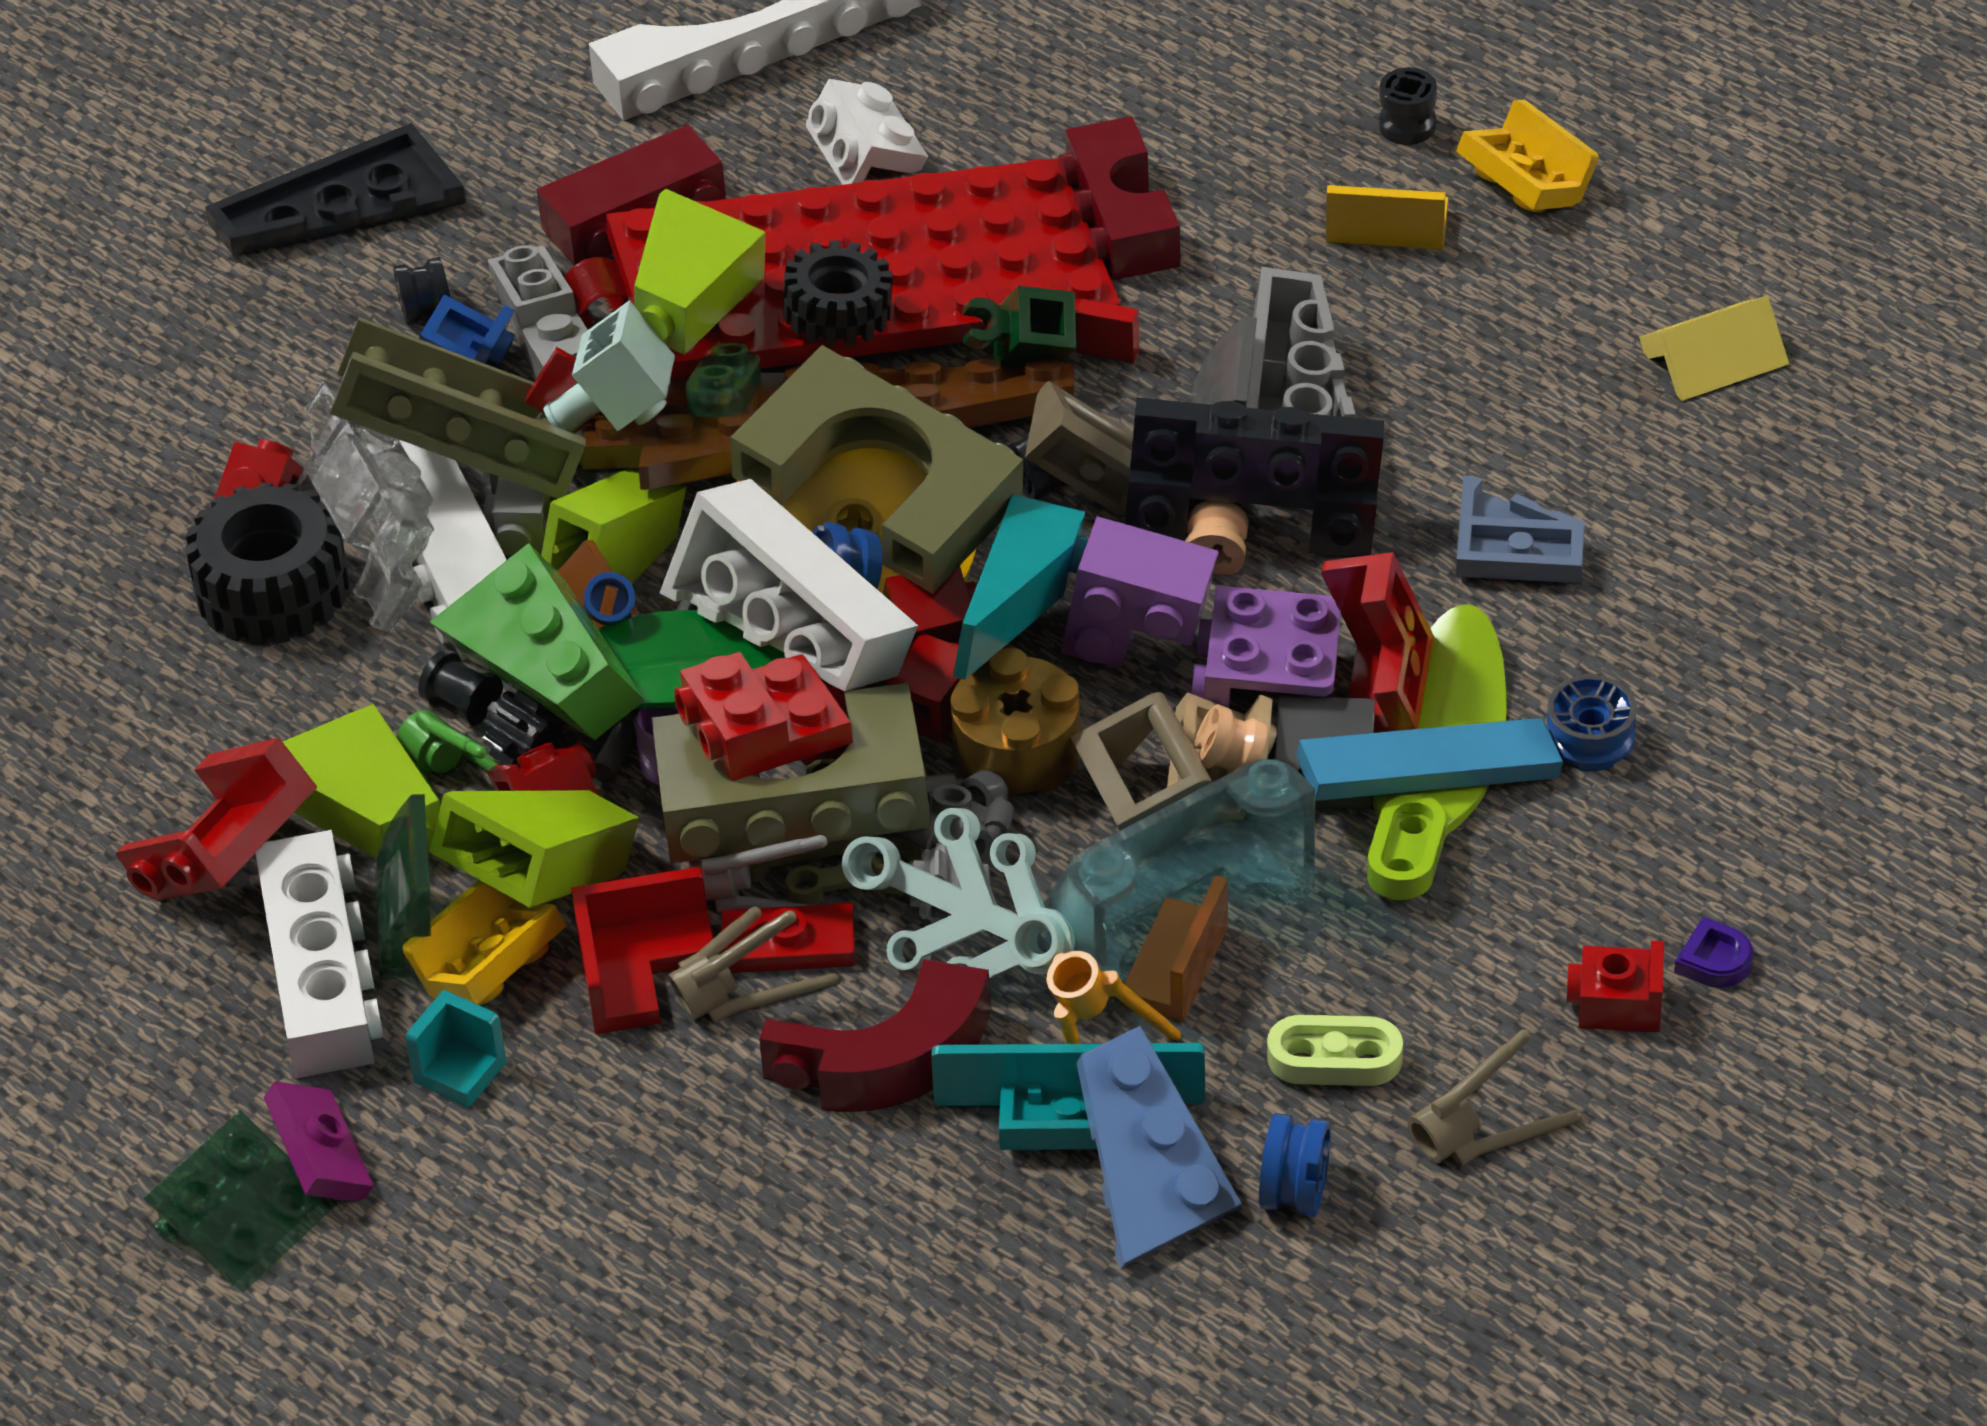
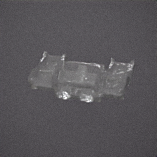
[295,380,434,633]

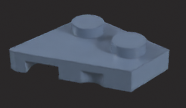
[1456,475,1585,583]

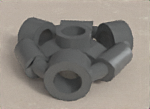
[896,770,1014,862]

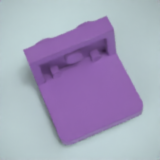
[1192,585,1341,708]

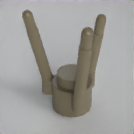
[668,907,839,1024]
[1407,1029,1582,1167]

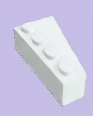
[660,479,918,692]

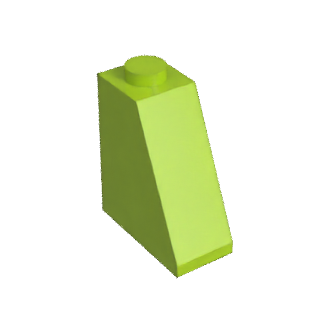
[634,189,765,355]
[541,468,686,584]
[282,704,440,865]
[429,790,639,908]

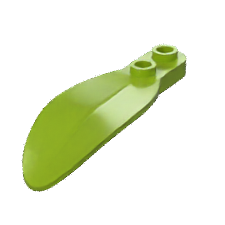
[1367,604,1507,901]

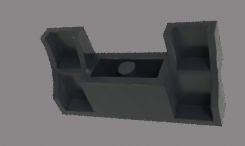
[1125,398,1384,557]

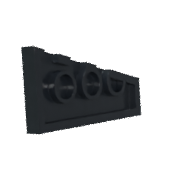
[205,123,466,256]

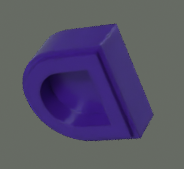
[1674,917,1753,987]

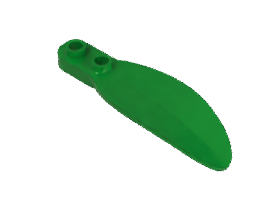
[543,610,885,711]

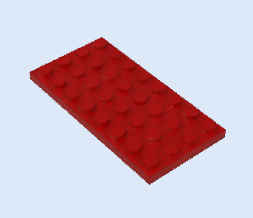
[606,158,1121,381]

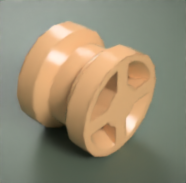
[1185,500,1249,575]
[1193,704,1267,783]

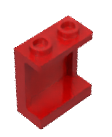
[116,738,317,901]

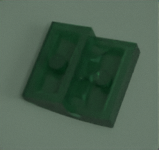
[375,794,431,981]

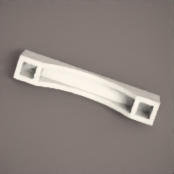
[588,0,922,121]

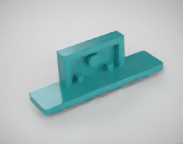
[932,1043,1205,1151]

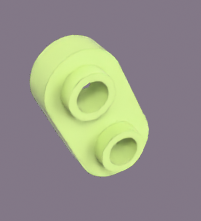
[1267,1015,1403,1086]

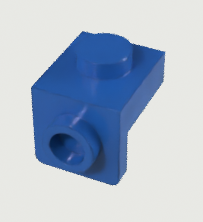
[418,294,516,366]

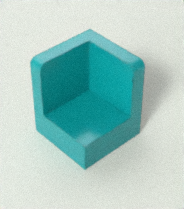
[406,989,507,1108]

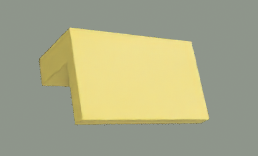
[1639,296,1789,401]

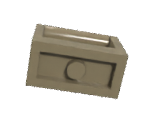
[1024,381,1133,515]
[1070,692,1214,858]

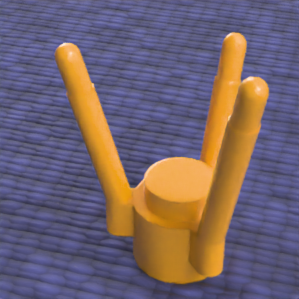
[1046,951,1181,1044]

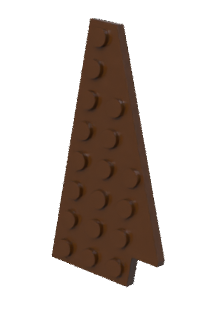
[582,358,1074,490]

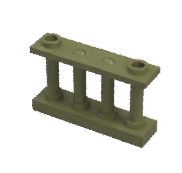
[330,317,586,499]

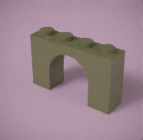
[731,345,1023,594]
[652,683,931,864]

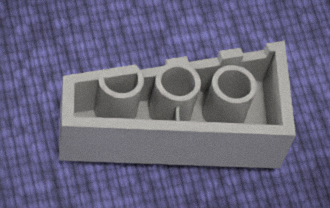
[1246,267,1356,418]

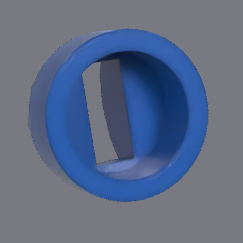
[583,572,635,626]

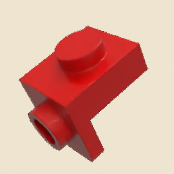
[211,439,308,508]

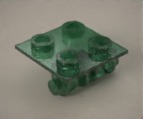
[144,1110,337,1293]

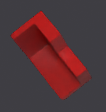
[1321,552,1434,733]
[571,867,713,1034]

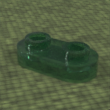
[686,343,762,417]

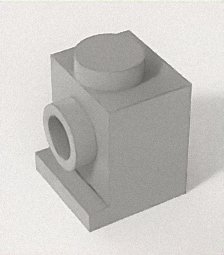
[484,473,556,556]

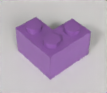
[1061,516,1219,667]

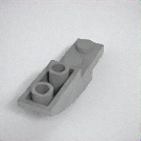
[488,245,588,380]

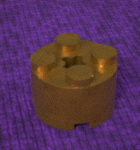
[951,648,1081,798]

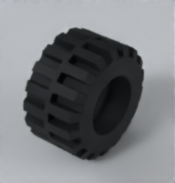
[185,482,350,645]

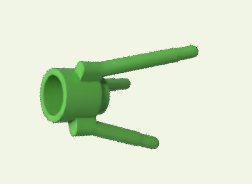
[397,710,503,806]

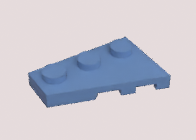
[1077,1026,1242,1269]

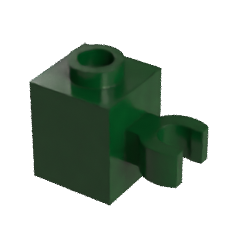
[962,285,1076,366]

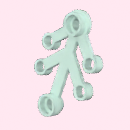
[842,808,1075,979]

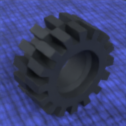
[783,240,893,347]

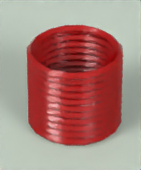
[564,257,628,330]

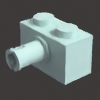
[543,300,675,432]

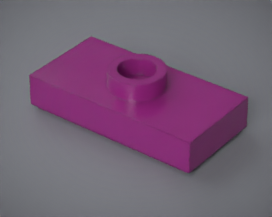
[264,1081,374,1202]

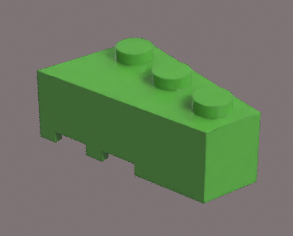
[430,543,645,740]

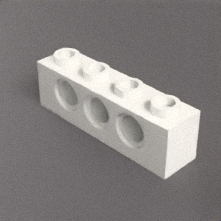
[256,830,384,1079]

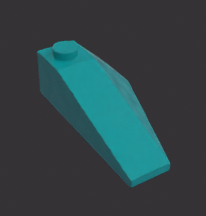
[953,494,1089,680]

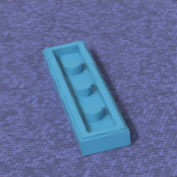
[1296,718,1563,801]

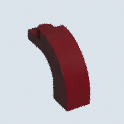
[759,959,991,1112]

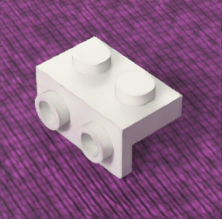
[806,79,928,185]

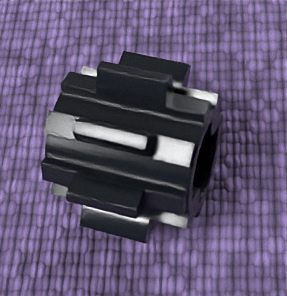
[481,690,567,765]

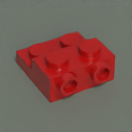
[674,652,853,782]

